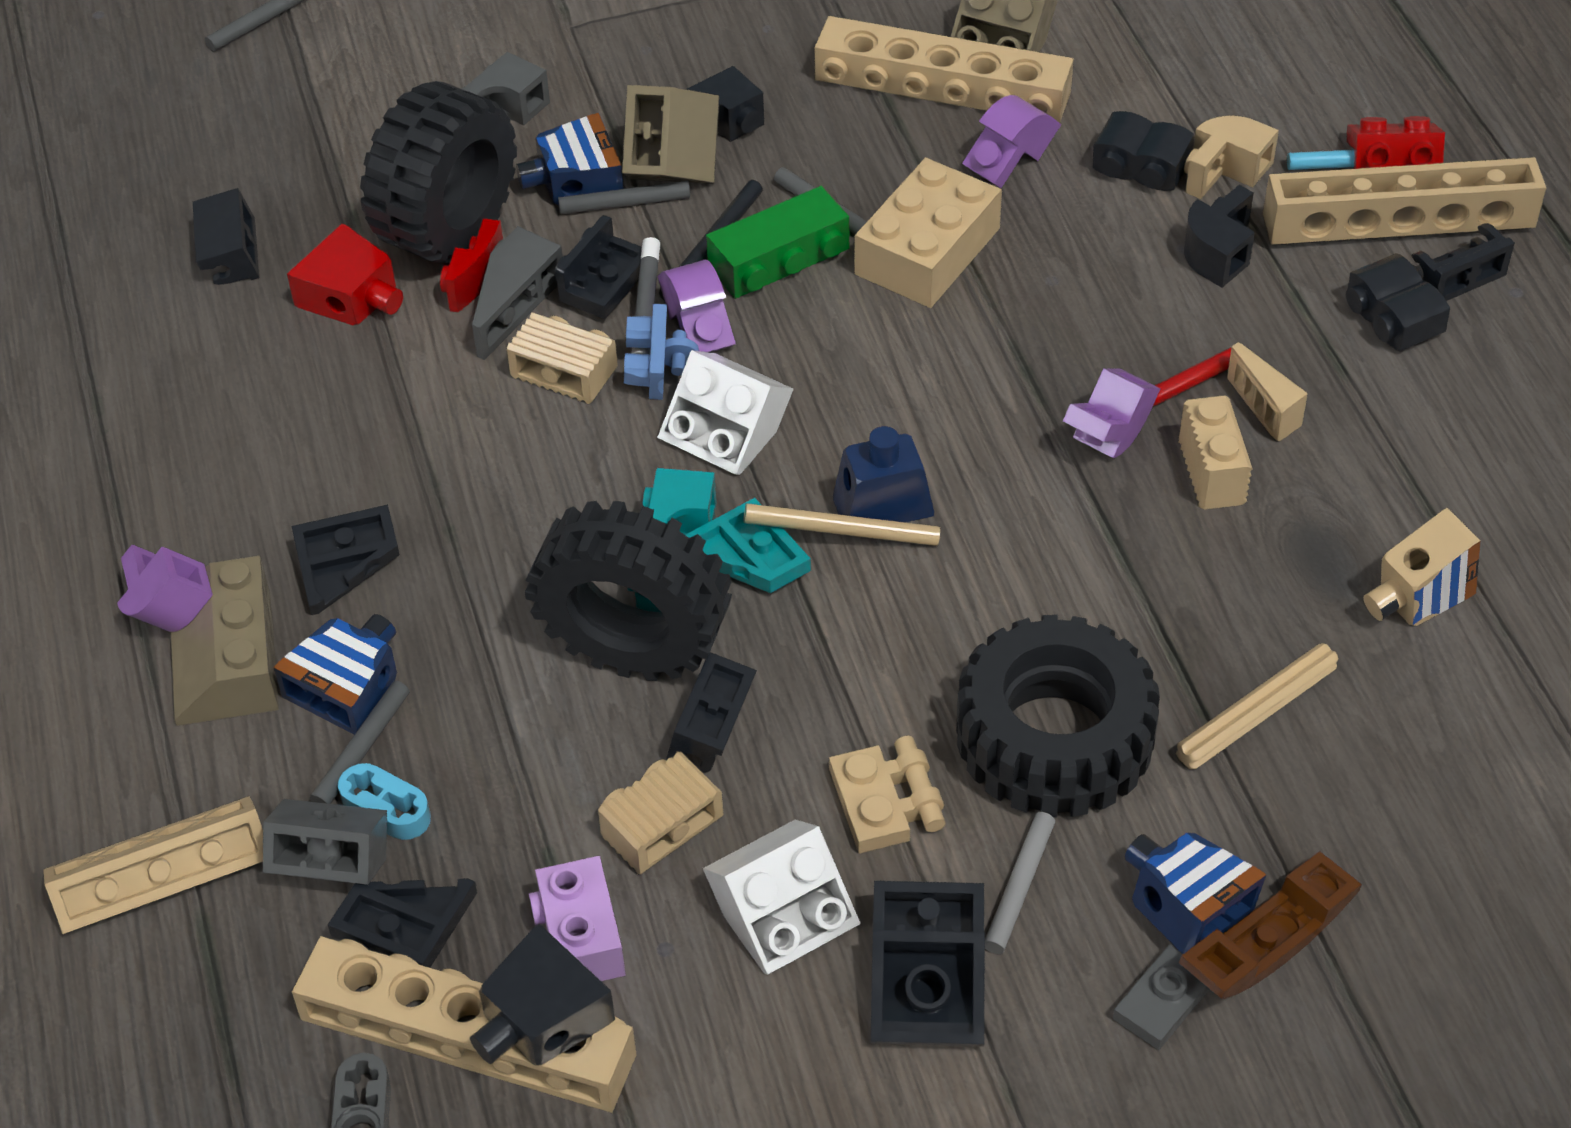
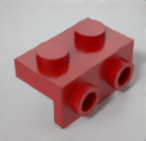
[1346,116,1445,169]

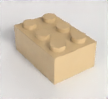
[855,157,1002,308]

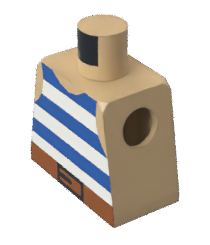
[1363,508,1481,626]

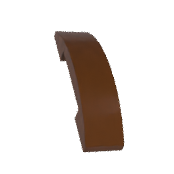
[1179,851,1362,999]

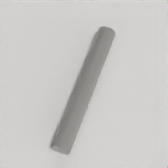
[985,812,1055,954]

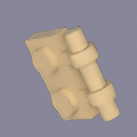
[829,736,946,853]

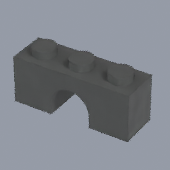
[462,52,550,126]

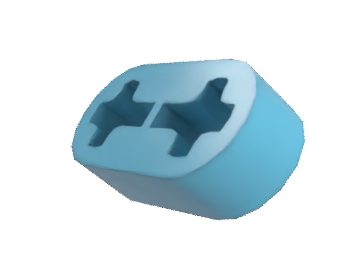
[338,763,431,840]

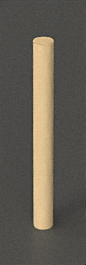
[744,503,940,546]

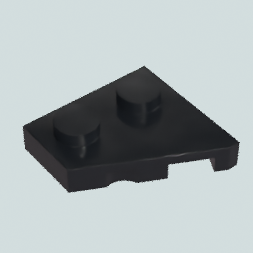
[291,504,400,615]
[328,878,477,968]

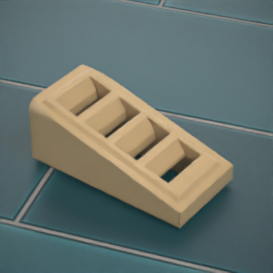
[1227,342,1308,441]

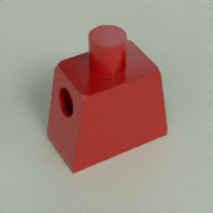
[287,223,403,325]

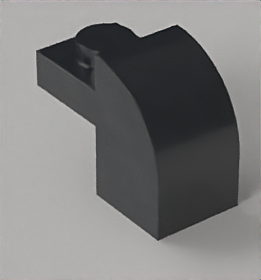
[1184,184,1255,288]

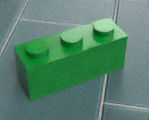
[706,186,850,299]

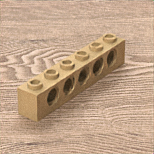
[815,16,1074,123]
[1263,157,1546,244]
[292,936,636,1113]

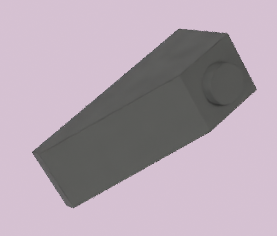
[472,226,563,360]

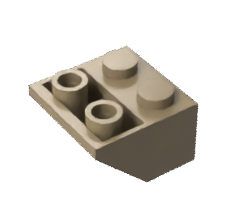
[951,0,1058,52]
[622,85,719,183]

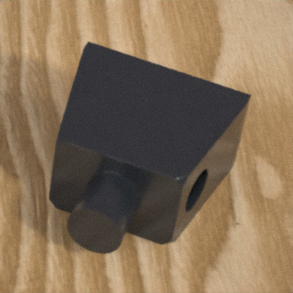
[470,924,615,1065]

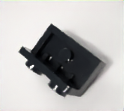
[555,215,642,319]

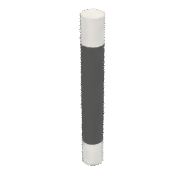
[631,237,660,354]

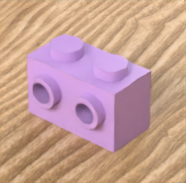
[529,856,626,981]

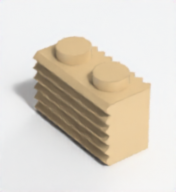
[507,312,618,404]
[1178,396,1253,510]
[598,752,723,874]

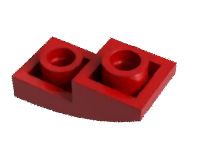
[440,219,503,312]

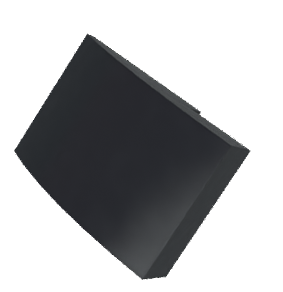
[871,881,985,1046]

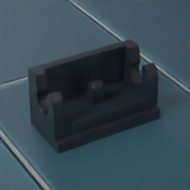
[192,188,260,285]
[1411,223,1515,301]
[666,652,757,773]

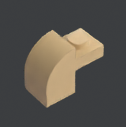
[1184,116,1279,199]

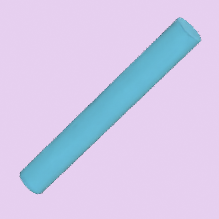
[1287,150,1355,170]

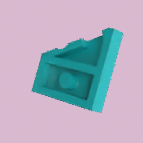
[686,497,811,593]

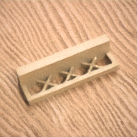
[43,796,263,934]

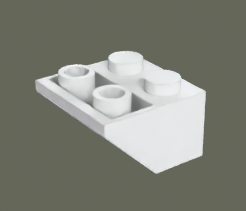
[657,350,793,475]
[703,820,861,975]

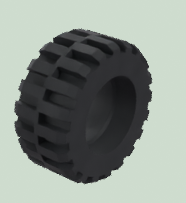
[360,81,517,263]
[956,614,1160,818]

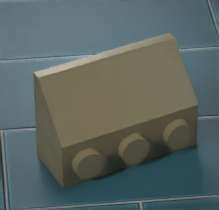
[171,556,279,726]

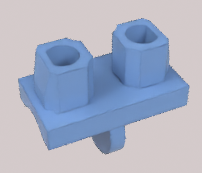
[624,304,699,400]

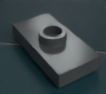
[1113,943,1210,1050]

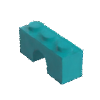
[627,468,717,612]

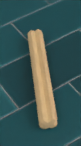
[1176,643,1339,769]

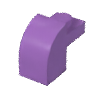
[962,95,1061,188]
[657,260,736,353]
[1063,368,1161,458]
[117,545,213,632]

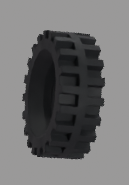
[525,501,732,681]

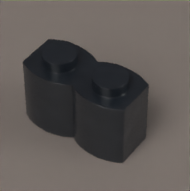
[1092,111,1194,191]
[1346,253,1450,351]

